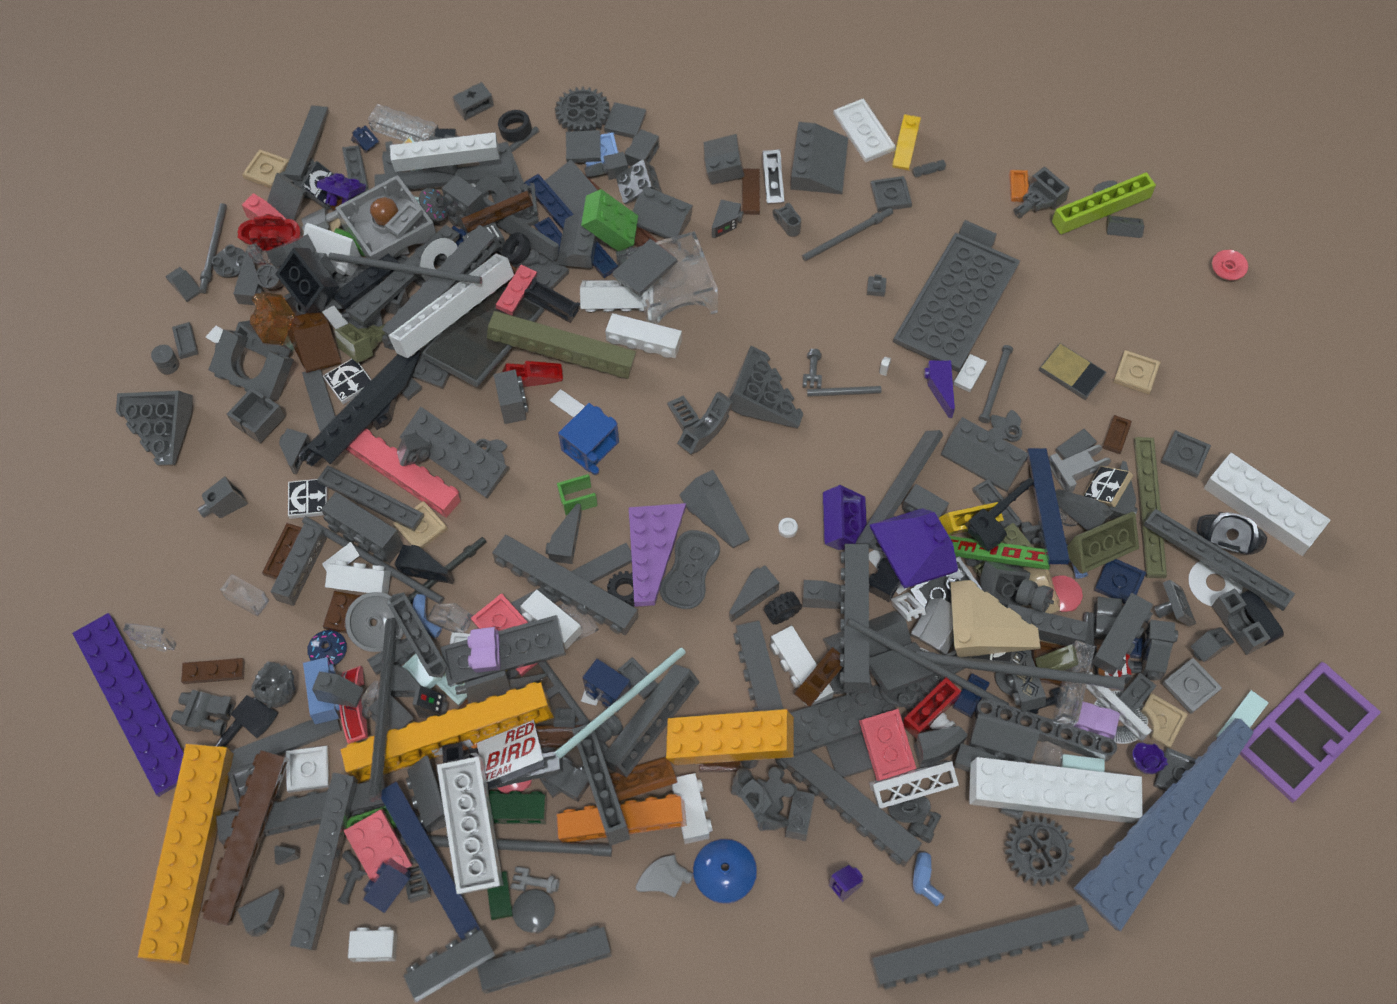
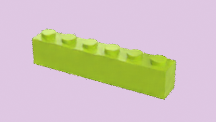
[1052,172,1156,235]

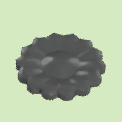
[1093,180,1118,193]

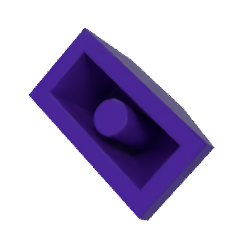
[829,865,863,902]

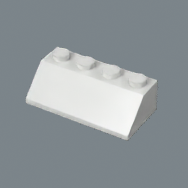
[580,280,654,312]

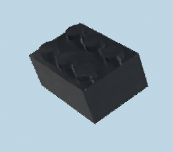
[276,247,339,313]

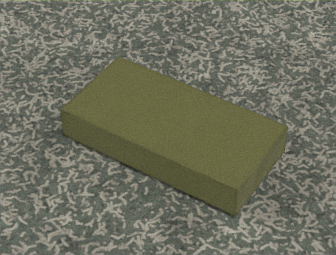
[1035,645,1079,679]

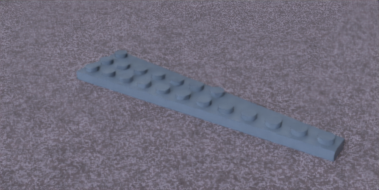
[1074,718,1254,931]

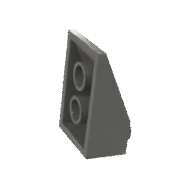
[704,134,745,185]

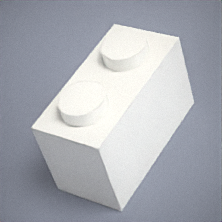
[348,927,397,962]

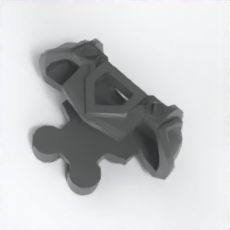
[731,767,797,831]

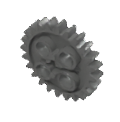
[555,86,610,132]
[1004,816,1075,887]

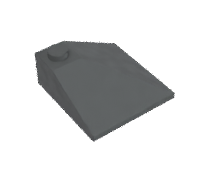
[910,556,982,608]

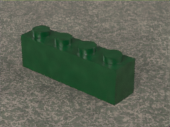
[488,791,547,824]

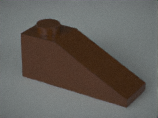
[794,647,843,707]

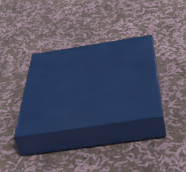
[1094,559,1146,604]

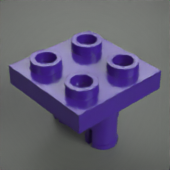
[317,173,366,205]

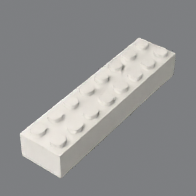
[969,757,1142,824]

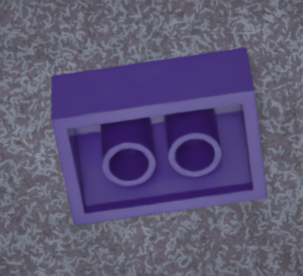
[823,485,867,550]

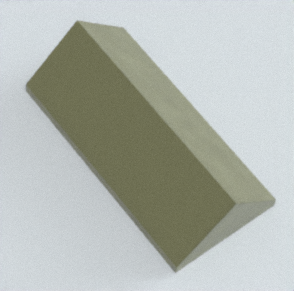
[1067,512,1139,574]

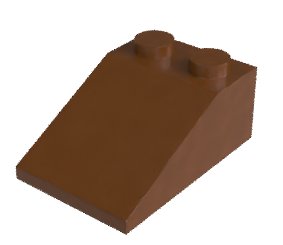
[286,312,341,373]

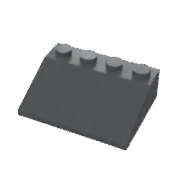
[791,122,848,194]

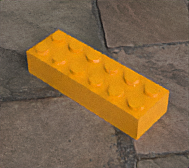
[666,709,794,765]

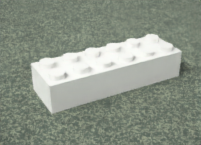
[1204,453,1330,556]
[437,757,503,894]

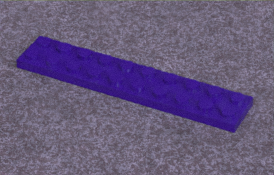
[72,613,184,797]

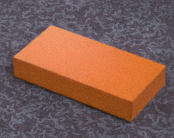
[1009,170,1029,202]

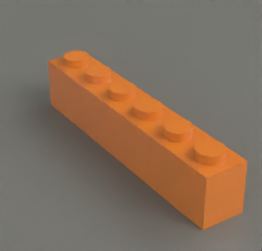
[557,794,687,843]

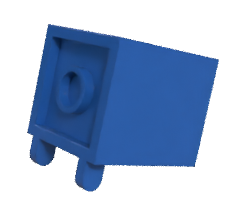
[558,403,619,475]

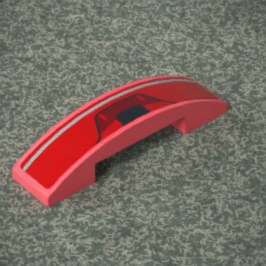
[339,666,368,744]

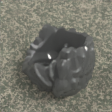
[251,661,295,708]

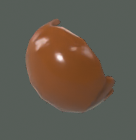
[370,197,399,225]

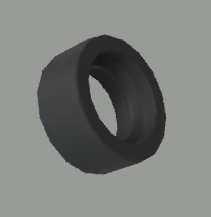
[498,110,532,142]

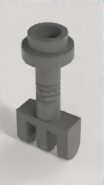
[803,349,822,389]

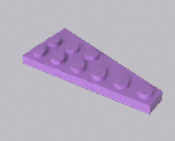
[629,503,686,607]

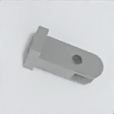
[1049,445,1111,493]

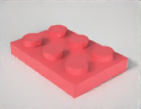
[859,709,917,781]
[344,809,413,881]

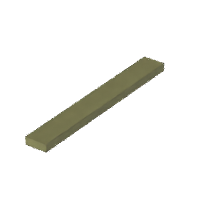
[1134,437,1167,578]

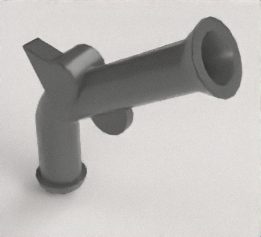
[337,850,367,905]

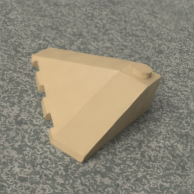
[951,580,1040,657]

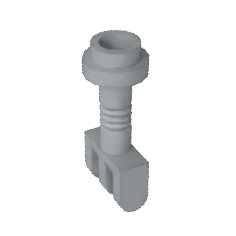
[510,867,560,894]

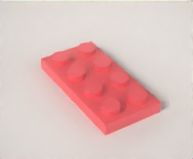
[471,593,538,677]

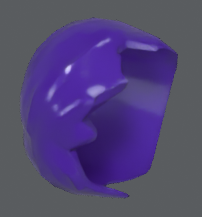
[1133,743,1168,774]

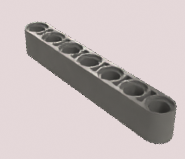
[975,699,1117,762]

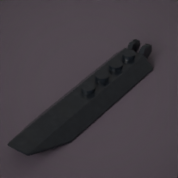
[298,351,421,467]

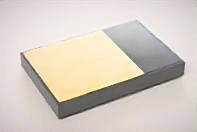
[1039,343,1107,400]

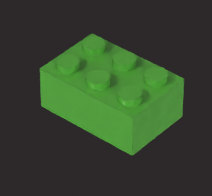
[581,189,638,251]

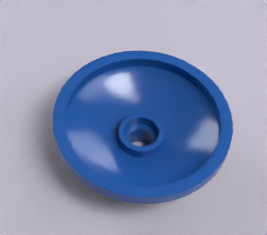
[693,839,757,904]

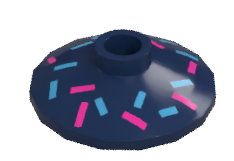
[307,630,347,666]

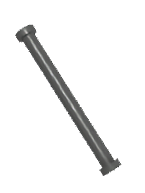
[979,345,1013,423]

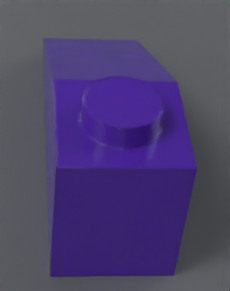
[924,360,955,418]

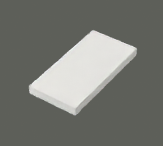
[833,99,896,163]

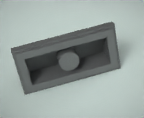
[1107,215,1145,238]
[959,220,997,248]

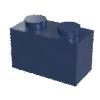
[363,858,411,913]

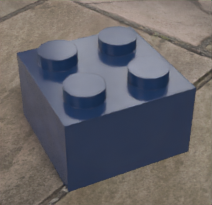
[582,659,631,713]

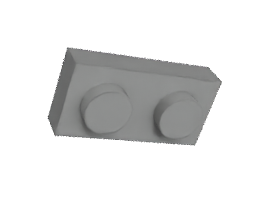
[385,201,424,238]

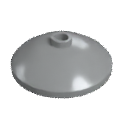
[345,592,404,652]

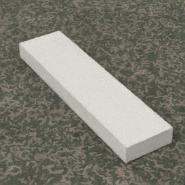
[1082,672,1152,741]

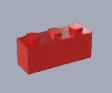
[903,677,961,740]

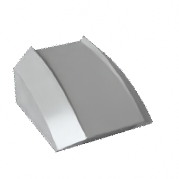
[910,598,954,655]

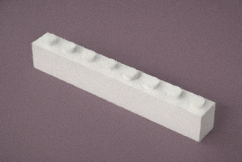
[388,254,514,358]

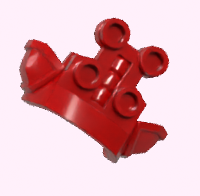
[237,214,301,255]

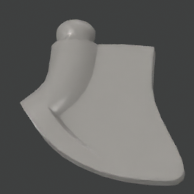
[636,855,693,897]

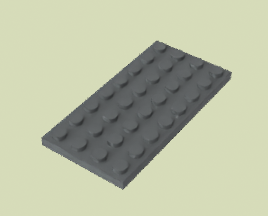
[893,233,1020,372]

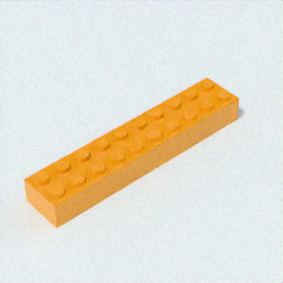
[341,682,554,783]
[137,744,234,965]

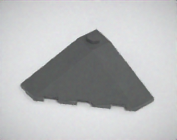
[728,346,803,428]
[116,390,193,465]

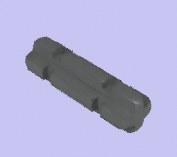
[912,159,946,177]

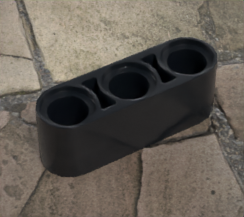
[1240,590,1284,646]

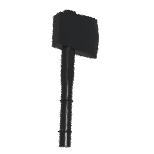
[965,478,1034,551]
[215,695,278,747]

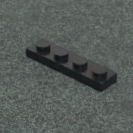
[333,253,400,309]

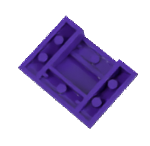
[870,508,958,589]

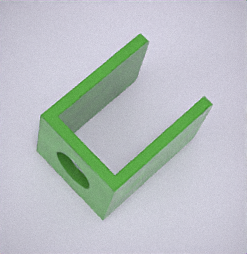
[557,474,597,515]

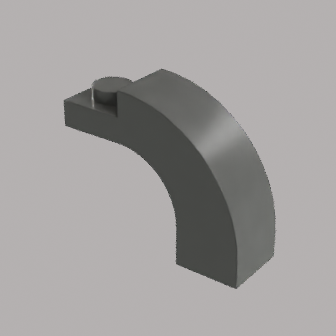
[677,392,734,454]

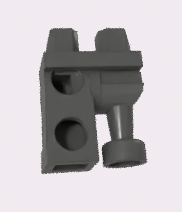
[171,690,236,736]

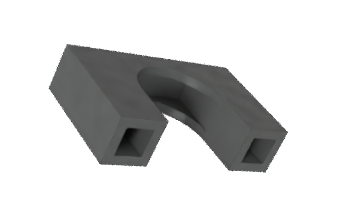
[208,329,294,400]

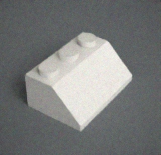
[303,223,361,276]

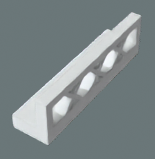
[869,760,959,809]

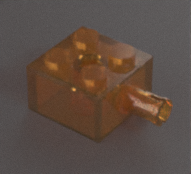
[250,292,295,345]

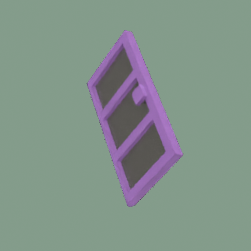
[1239,662,1381,803]

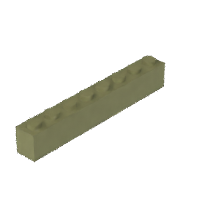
[487,311,636,379]

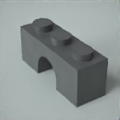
[1212,588,1270,655]

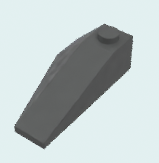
[679,470,750,548]

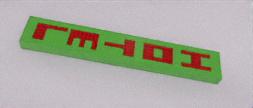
[949,536,1051,570]

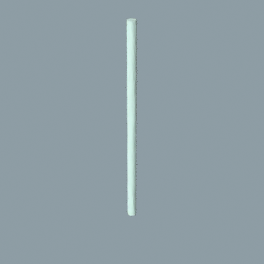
[555,648,686,758]

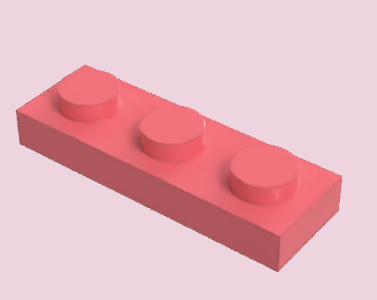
[496,265,537,316]

